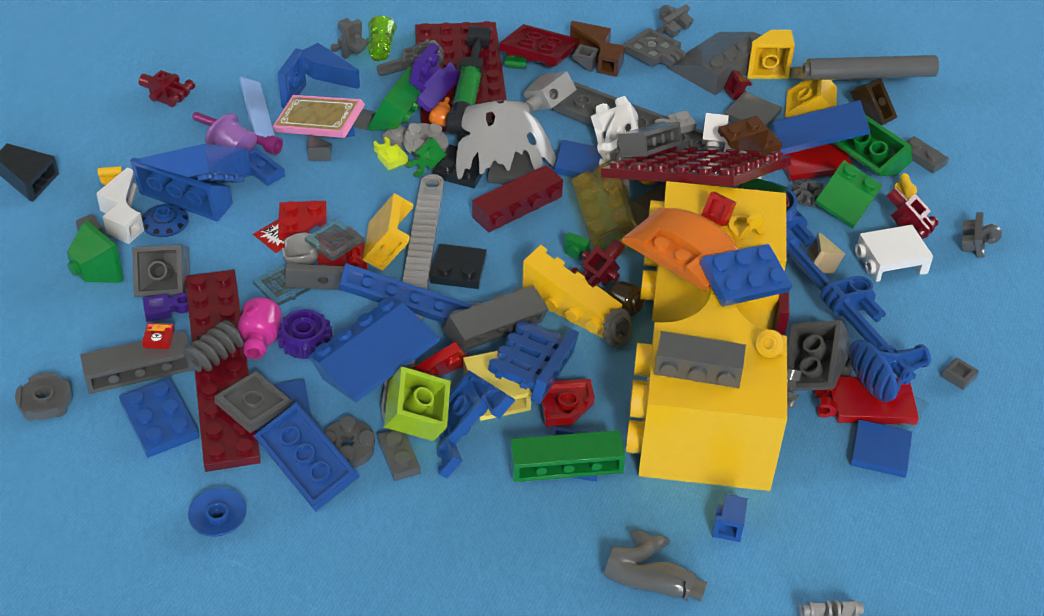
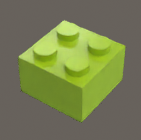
[384,366,451,441]

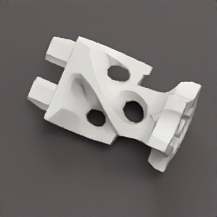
[591,96,638,169]

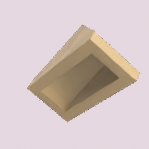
[807,232,845,273]

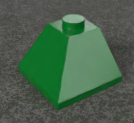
[67,220,124,283]

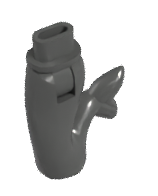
[604,530,707,601]

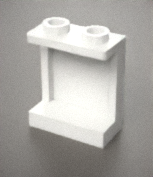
[855,225,933,282]

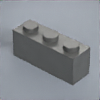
[654,331,746,388]

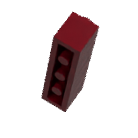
[472,165,563,233]

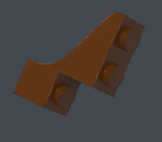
[570,21,625,77]
[718,115,782,155]

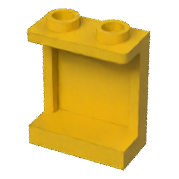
[362,193,413,271]

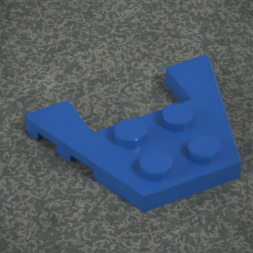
[437,371,515,478]

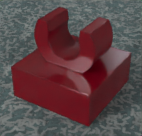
[724,70,752,100]

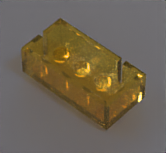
[571,159,640,251]

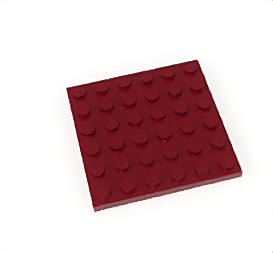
[601,146,791,187]

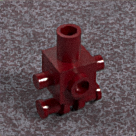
[138,70,195,107]
[886,187,939,239]
[570,238,626,291]

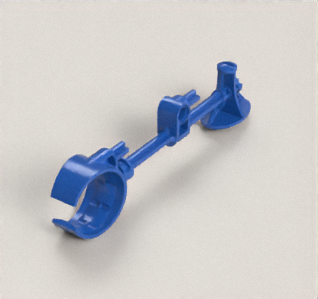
[730,181,931,402]

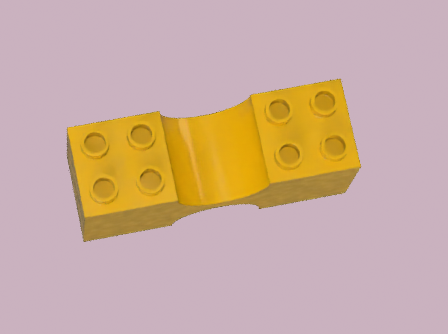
[626,181,787,491]

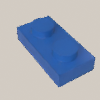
[248,148,285,186]

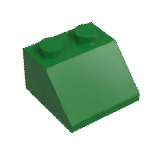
[814,160,883,228]

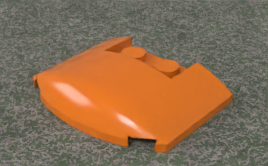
[622,208,739,292]

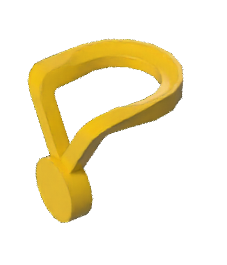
[728,212,765,241]

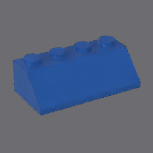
[130,158,233,222]

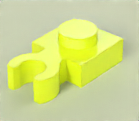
[373,137,408,170]

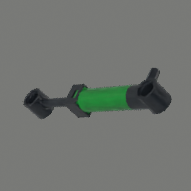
[447,26,491,142]

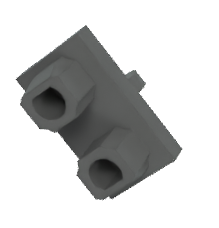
[657,4,694,39]
[338,18,367,59]
[962,212,1002,258]

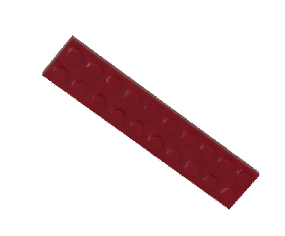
[186,269,261,472]

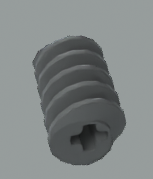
[184,320,244,372]

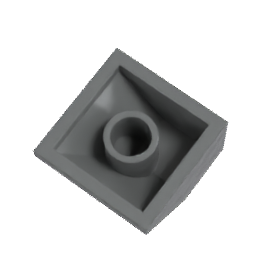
[132,244,190,297]

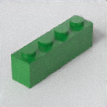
[510,430,625,482]

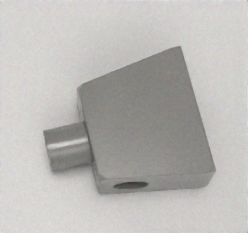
[524,71,577,113]

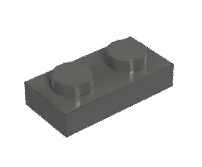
[905,136,949,173]
[377,430,420,481]

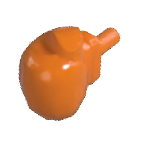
[429,97,451,127]

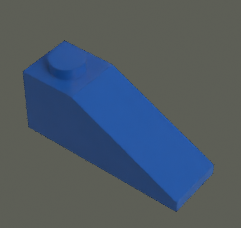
[303,43,360,89]

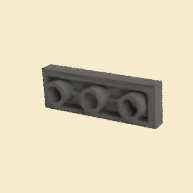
[286,264,361,290]

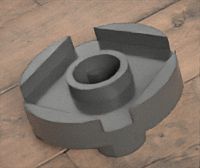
[15,372,72,421]
[323,416,375,467]

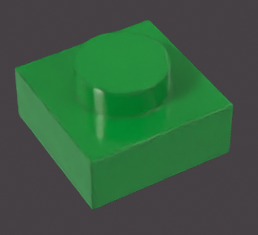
[564,232,590,261]

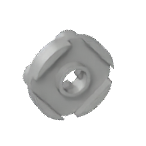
[403,123,448,158]

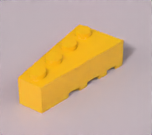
[522,245,622,339]

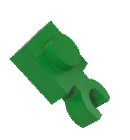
[406,137,447,177]

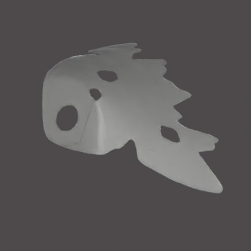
[456,100,557,179]

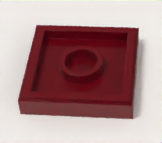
[772,292,790,336]

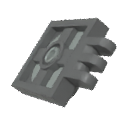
[623,28,685,66]

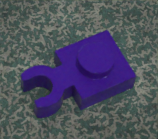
[142,293,189,322]

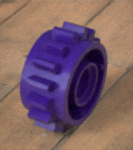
[277,309,333,359]

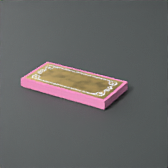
[273,95,365,138]

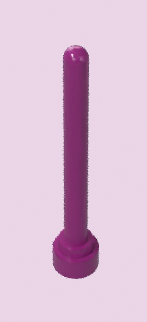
[192,112,283,155]

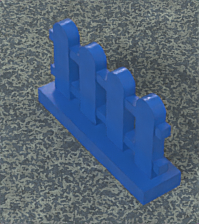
[488,321,580,404]

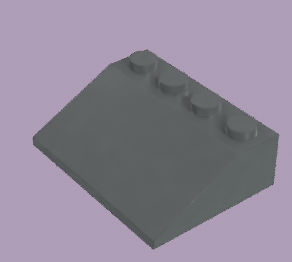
[667,32,762,95]

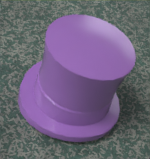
[205,113,257,152]

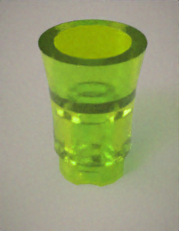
[368,16,397,62]

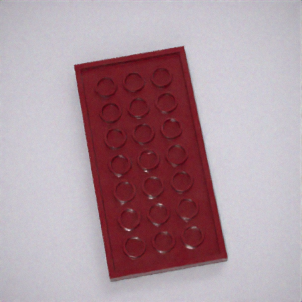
[415,21,507,131]

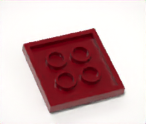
[499,24,580,67]

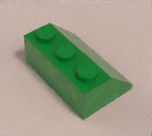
[367,66,421,131]
[833,115,912,176]

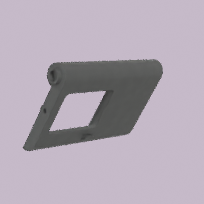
[789,55,939,81]

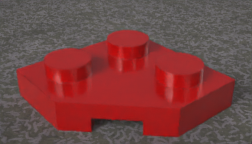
[278,200,327,240]
[541,379,595,427]

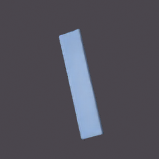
[239,77,275,137]

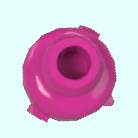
[238,297,282,359]

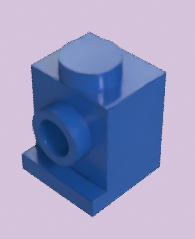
[712,494,748,542]

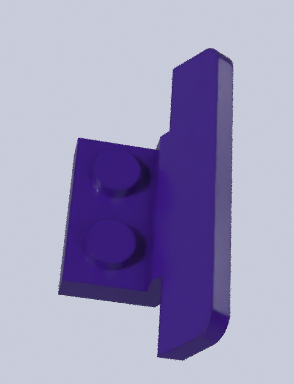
[409,43,460,111]

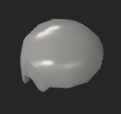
[282,232,319,265]

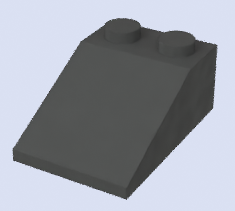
[787,320,850,391]

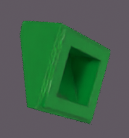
[505,55,527,70]

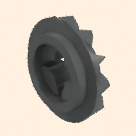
[791,179,824,207]
[602,308,632,349]

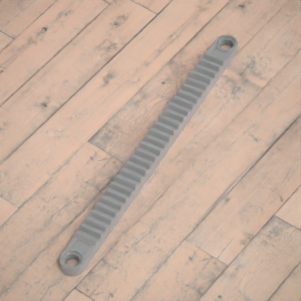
[381,174,444,421]

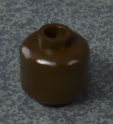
[607,281,645,316]

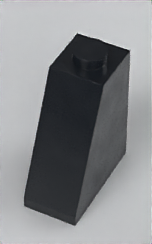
[0,143,59,202]

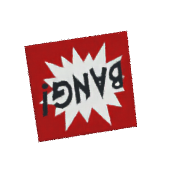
[252,219,285,253]

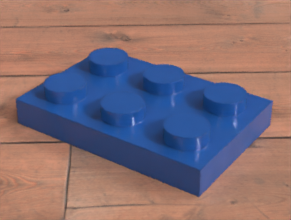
[699,244,793,307]
[119,377,199,458]

